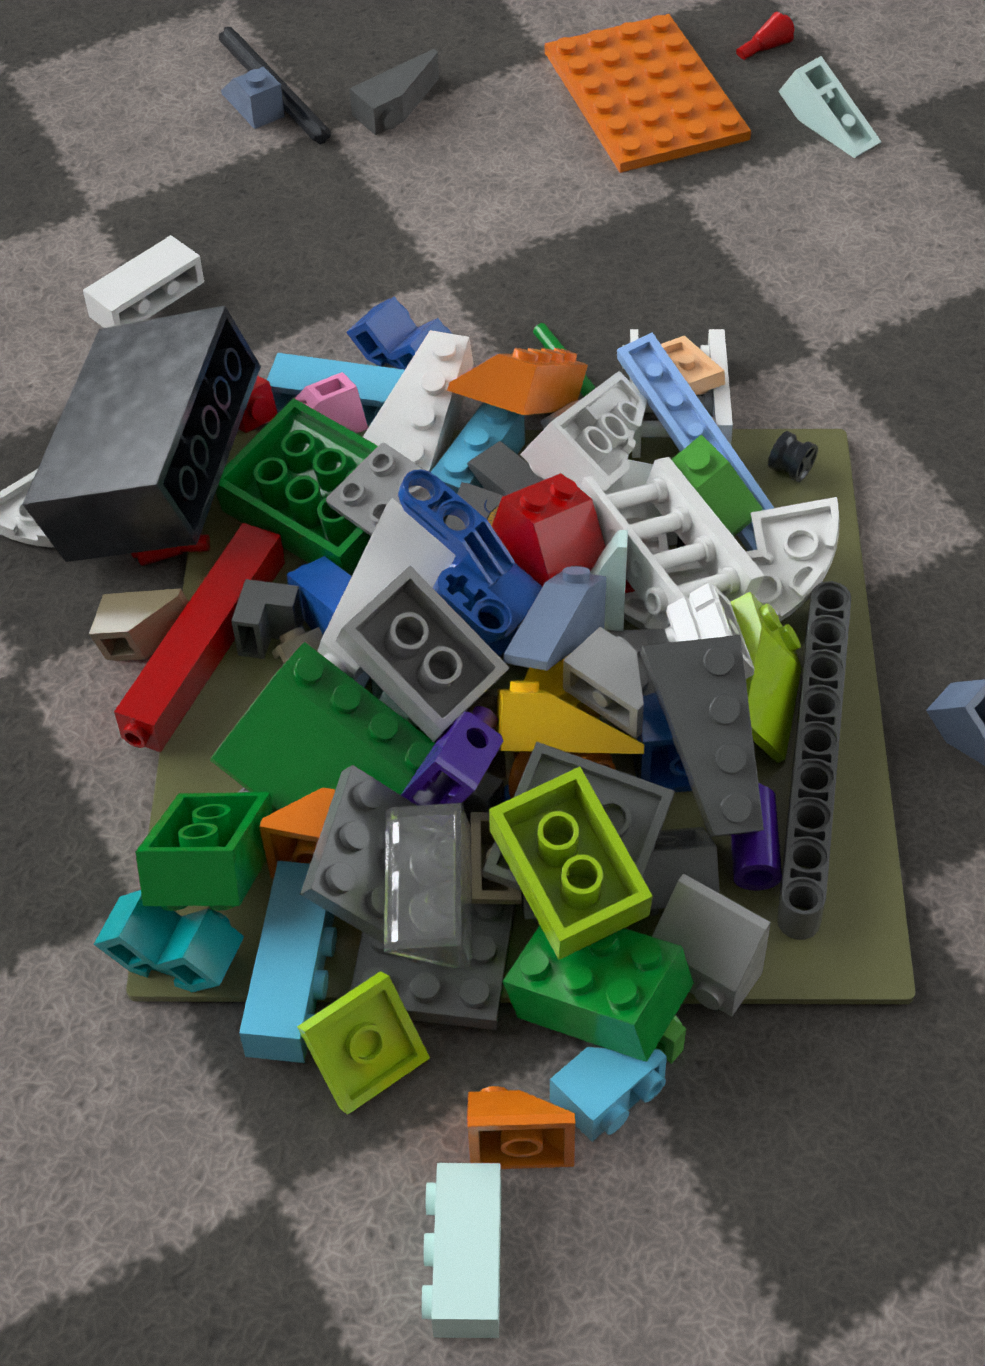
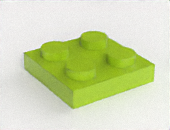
[297,971,430,1115]

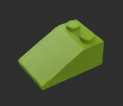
[730,592,802,763]

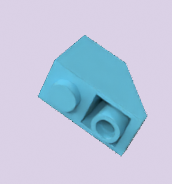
[550,1047,667,1142]

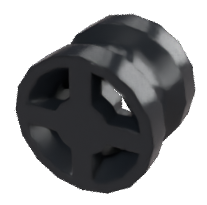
[768,431,818,482]

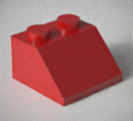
[491,473,606,587]

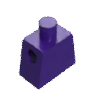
[401,706,503,821]

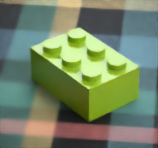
[489,767,653,960]

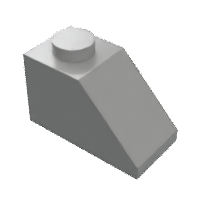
[563,627,644,739]

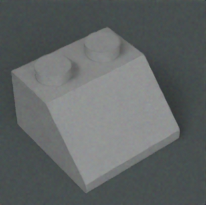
[652,874,771,1017]

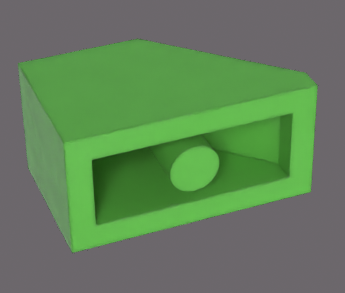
[671,435,763,537]

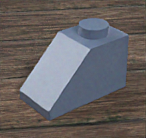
[221,67,285,129]
[926,679,985,766]

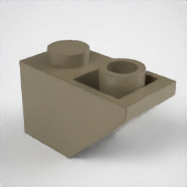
[89,588,189,661]

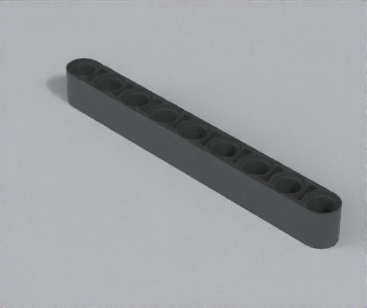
[777,581,851,940]

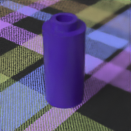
[731,783,782,891]

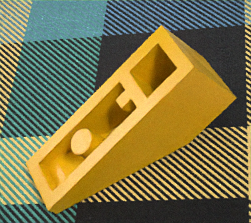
[496,681,644,754]

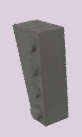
[640,635,764,838]

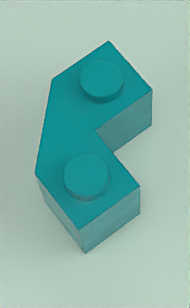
[93,890,244,992]

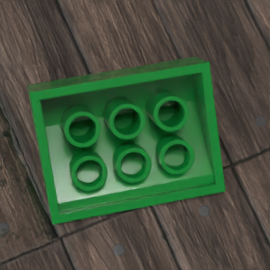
[216,398,378,576]
[210,642,435,811]

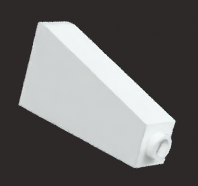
[317,498,456,680]

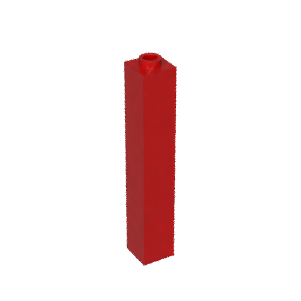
[114,523,285,752]

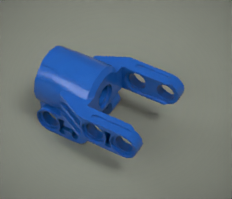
[398,469,542,657]

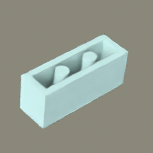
[422,1163,501,1338]

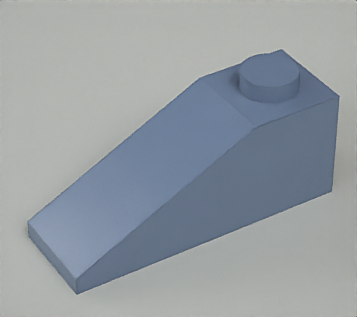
[504,566,606,671]

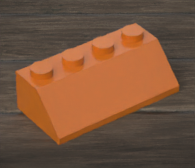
[447,348,588,415]

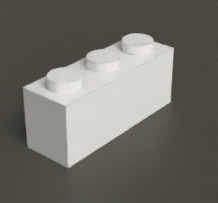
[83,235,204,328]

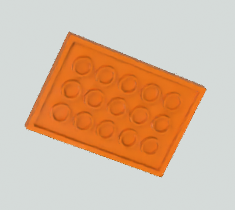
[545,14,751,173]

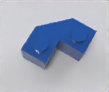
[346,296,452,370]

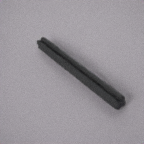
[219,27,331,144]

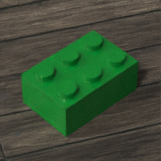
[135,792,272,911]
[503,926,694,1062]

